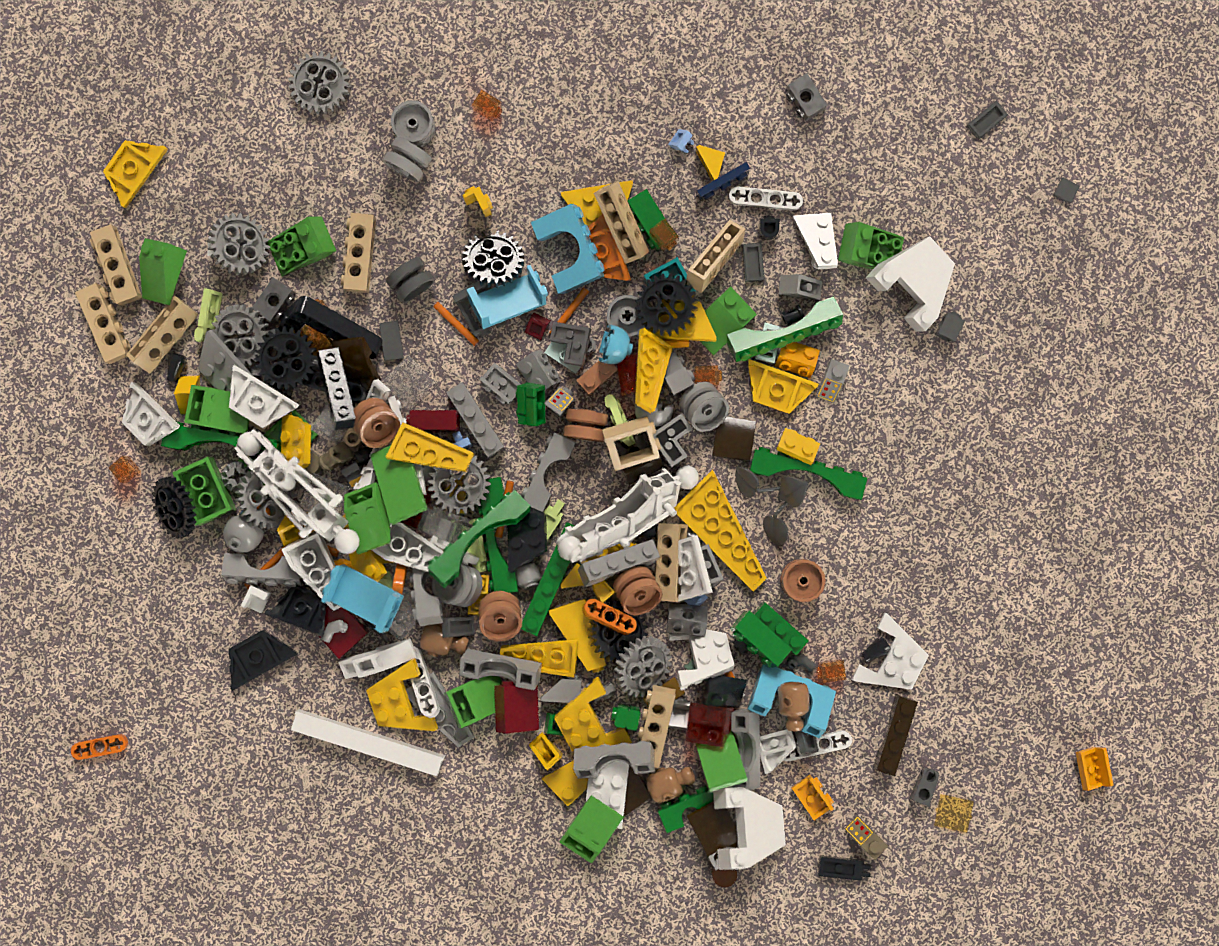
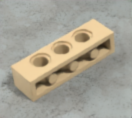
[594,181,649,264]
[341,213,376,293]
[686,220,746,293]
[90,224,142,306]
[75,283,131,364]
[126,295,199,373]
[654,523,688,602]
[638,685,675,768]

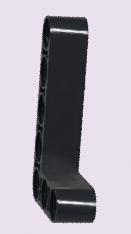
[278,296,383,359]
[270,361,369,403]

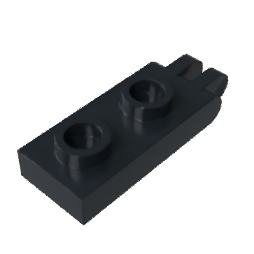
[818,855,872,881]

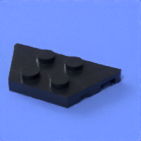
[507,508,547,573]
[264,585,326,637]
[229,630,298,691]

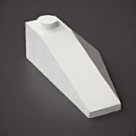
[372,522,444,571]
[281,531,341,611]

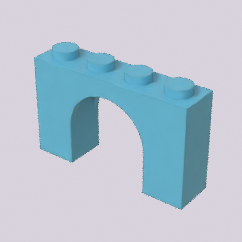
[531,204,604,294]
[747,664,836,739]

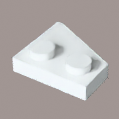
[430,535,480,565]
[760,729,796,774]

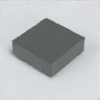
[1053,177,1080,204]

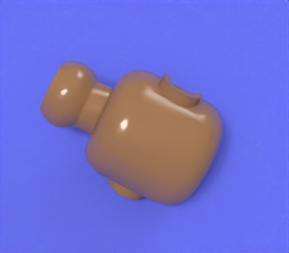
[420,623,469,657]
[777,682,810,731]
[646,767,696,803]

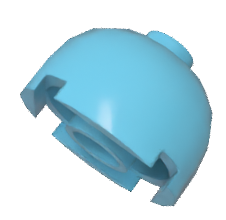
[599,324,633,364]

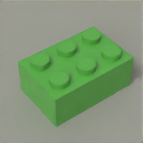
[172,457,237,526]

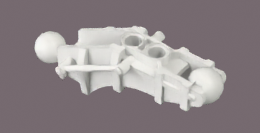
[234,429,360,554]
[556,465,699,563]

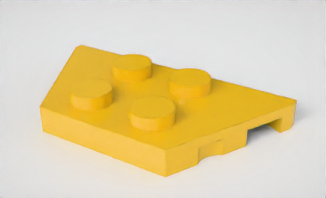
[103,140,168,209]
[560,180,633,227]
[645,299,716,342]
[748,359,819,414]
[280,412,311,481]

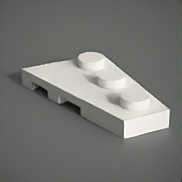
[793,213,838,269]
[678,535,712,602]

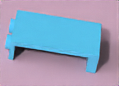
[466,265,548,329]
[321,564,404,633]

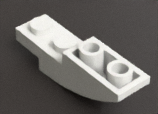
[338,639,417,679]

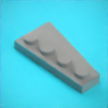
[406,672,475,748]

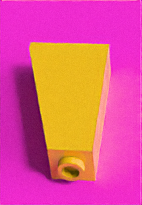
[549,598,606,673]

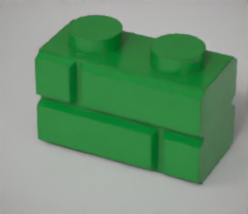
[516,383,546,426]
[611,703,641,731]

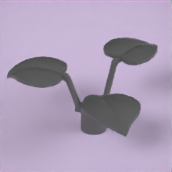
[735,467,808,547]

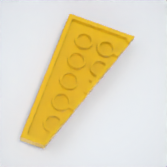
[674,469,767,592]

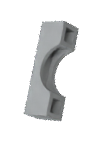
[446,382,505,458]
[521,433,576,512]
[578,539,660,587]
[221,553,303,587]
[409,567,443,626]
[459,649,542,690]
[731,709,760,791]
[574,741,654,779]

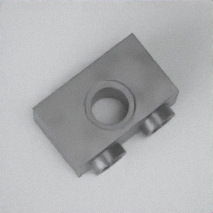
[785,73,827,121]
[253,277,295,324]
[667,603,708,636]

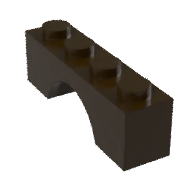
[873,694,918,776]

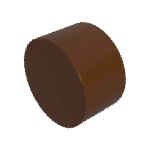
[711,867,737,888]

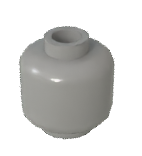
[515,563,541,591]

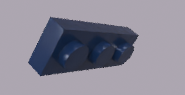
[696,162,750,200]

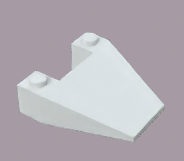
[866,237,955,332]
[713,787,786,870]

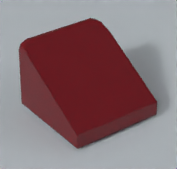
[524,312,551,340]

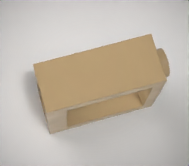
[602,416,661,471]

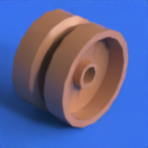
[352,398,400,448]
[563,409,608,442]
[780,559,826,602]
[613,566,663,616]
[478,591,522,641]

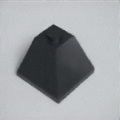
[701,676,747,708]

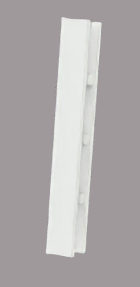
[291,709,445,776]

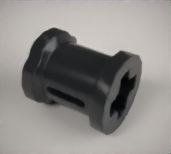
[781,305,805,327]

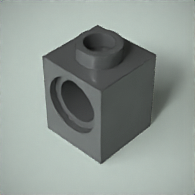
[935,312,965,343]

